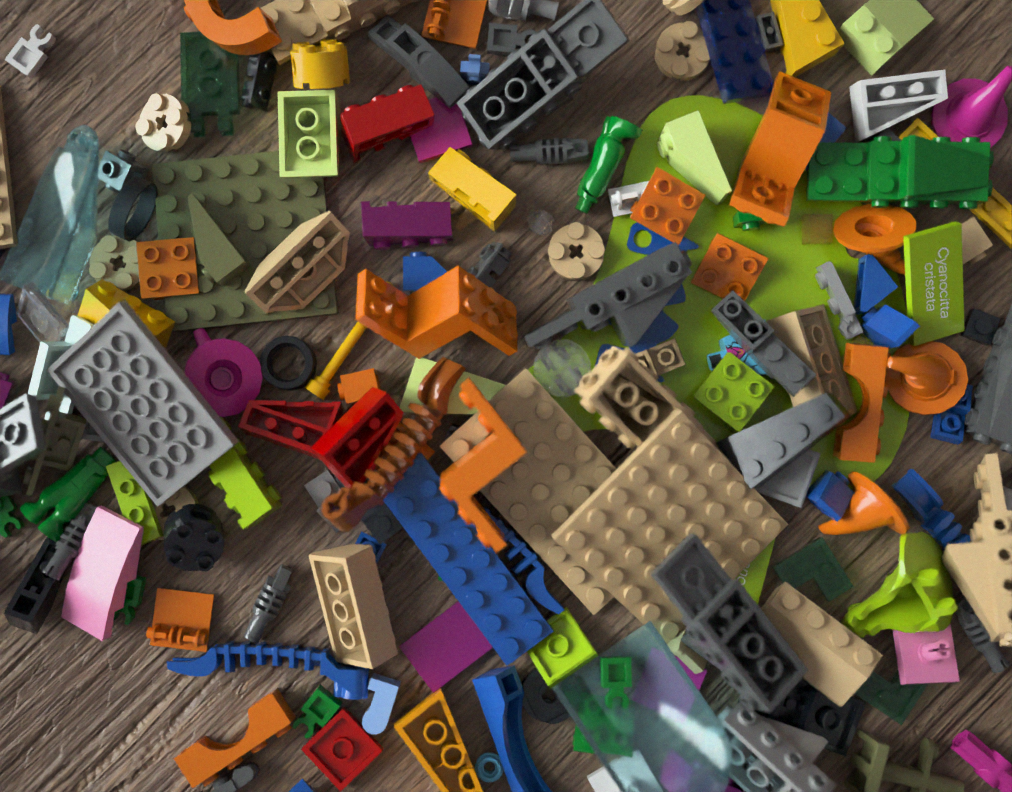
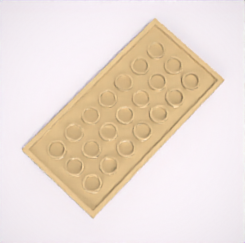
[440,368,617,615]

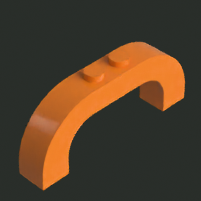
[184,0,282,55]

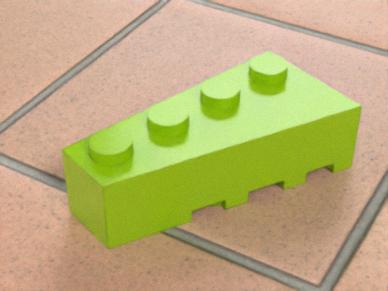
[208,417,283,529]

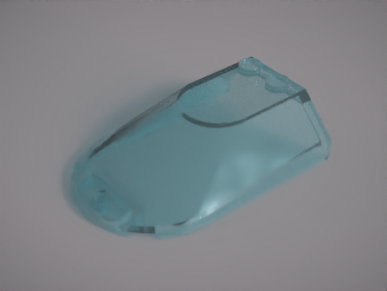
[0,125,99,305]
[552,621,732,792]

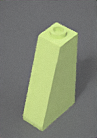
[400,358,506,416]

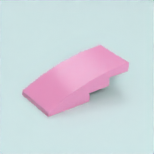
[61,505,144,641]

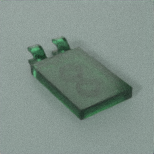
[180,32,240,138]

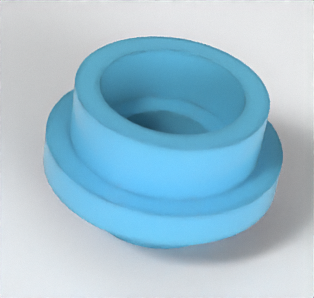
[475,752,504,782]

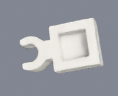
[5,24,56,79]

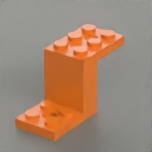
[729,71,832,227]
[356,266,518,359]
[439,377,526,552]

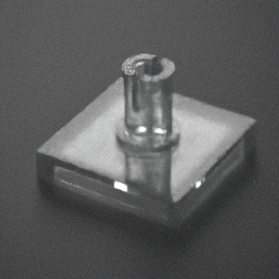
[16,282,77,344]

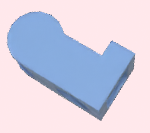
[362,673,401,734]

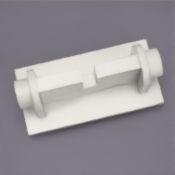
[608,181,649,217]

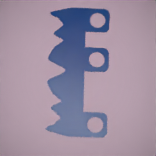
[595,223,699,382]

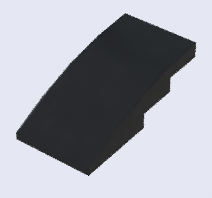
[737,678,866,756]

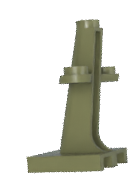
[844,729,964,792]

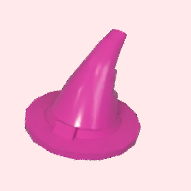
[931,66,1012,148]
[184,328,263,417]

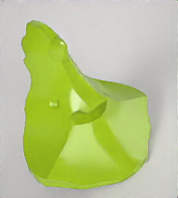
[841,532,958,638]

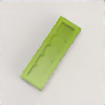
[106,461,164,546]

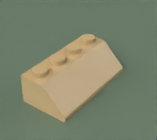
[766,304,858,415]
[309,544,398,669]
[761,582,883,707]

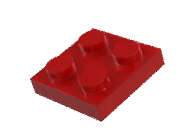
[301,706,384,792]

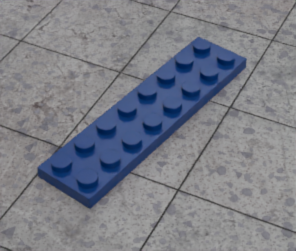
[368,453,554,666]

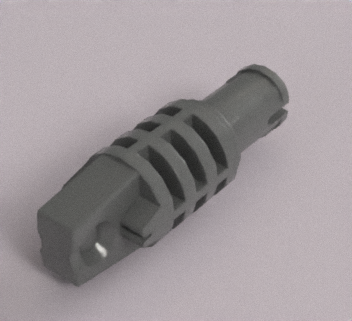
[510,138,589,165]
[42,503,97,581]
[244,564,292,643]
[955,595,1010,673]

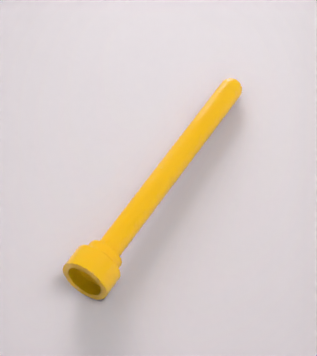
[305,282,394,400]

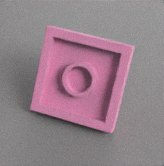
[892,625,960,685]

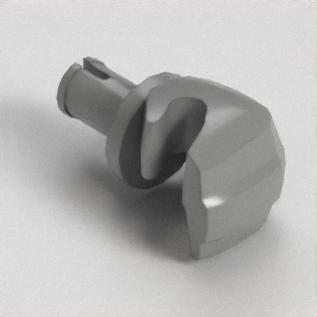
[488,0,559,21]

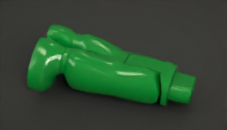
[574,116,643,214]
[20,446,117,542]

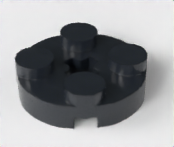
[522,667,579,724]

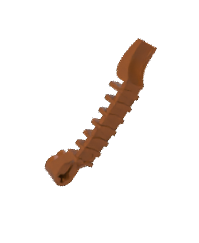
[321,357,466,531]

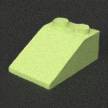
[838,0,934,76]
[278,90,341,178]
[657,111,732,205]

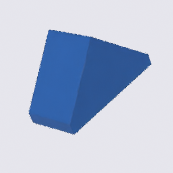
[854,254,898,315]

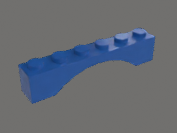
[472,665,552,792]

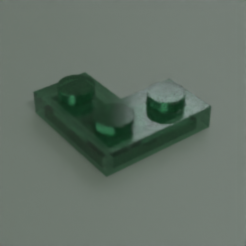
[772,537,853,602]
[854,670,928,725]

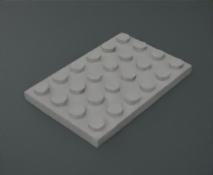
[47,300,239,507]

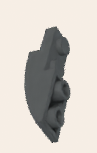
[368,15,469,108]
[711,290,816,397]

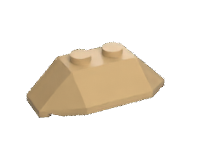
[244,211,350,313]

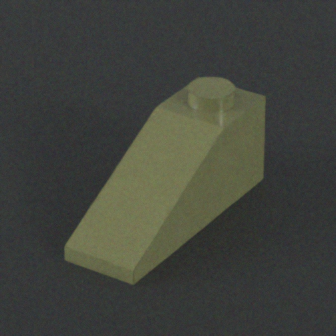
[187,193,251,287]

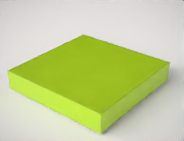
[527,607,599,688]

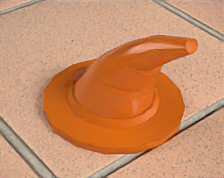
[833,204,916,275]
[885,341,968,415]
[818,472,910,535]

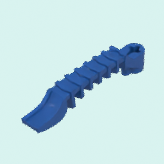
[892,469,971,552]
[475,497,565,614]
[167,641,369,700]

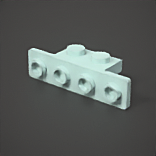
[28,315,94,420]

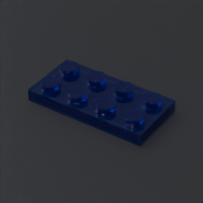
[696,0,774,104]

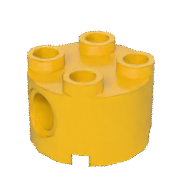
[290,39,350,89]

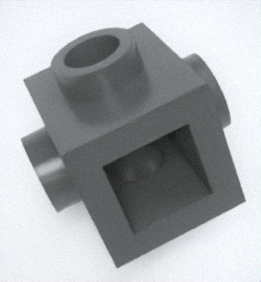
[95,149,149,193]

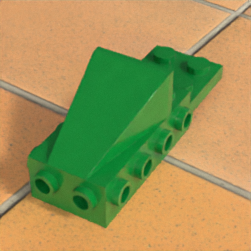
[806,135,994,209]

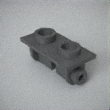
[467,242,512,288]

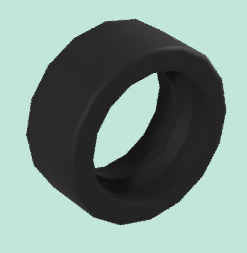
[260,336,317,391]

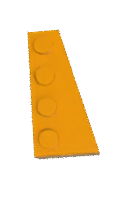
[394,688,483,792]

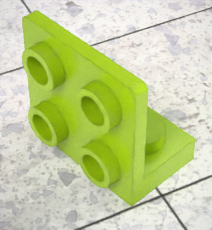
[694,352,775,433]

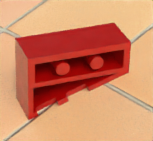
[341,84,435,163]
[311,387,404,489]
[238,400,344,460]

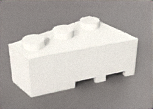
[849,70,948,143]

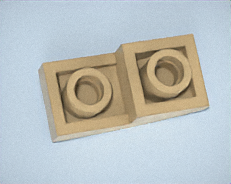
[636,338,686,376]

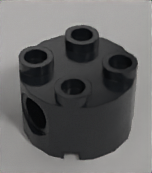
[164,504,224,572]

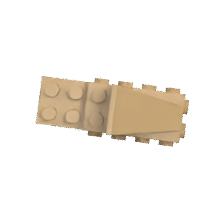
[261,0,419,65]
[575,346,729,461]
[942,453,1012,647]

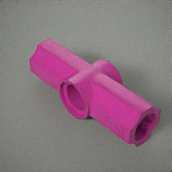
[950,729,1012,792]

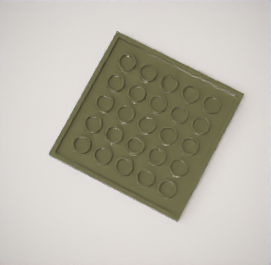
[152,151,338,333]

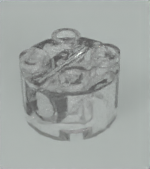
[533,339,591,398]

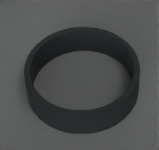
[108,176,158,241]

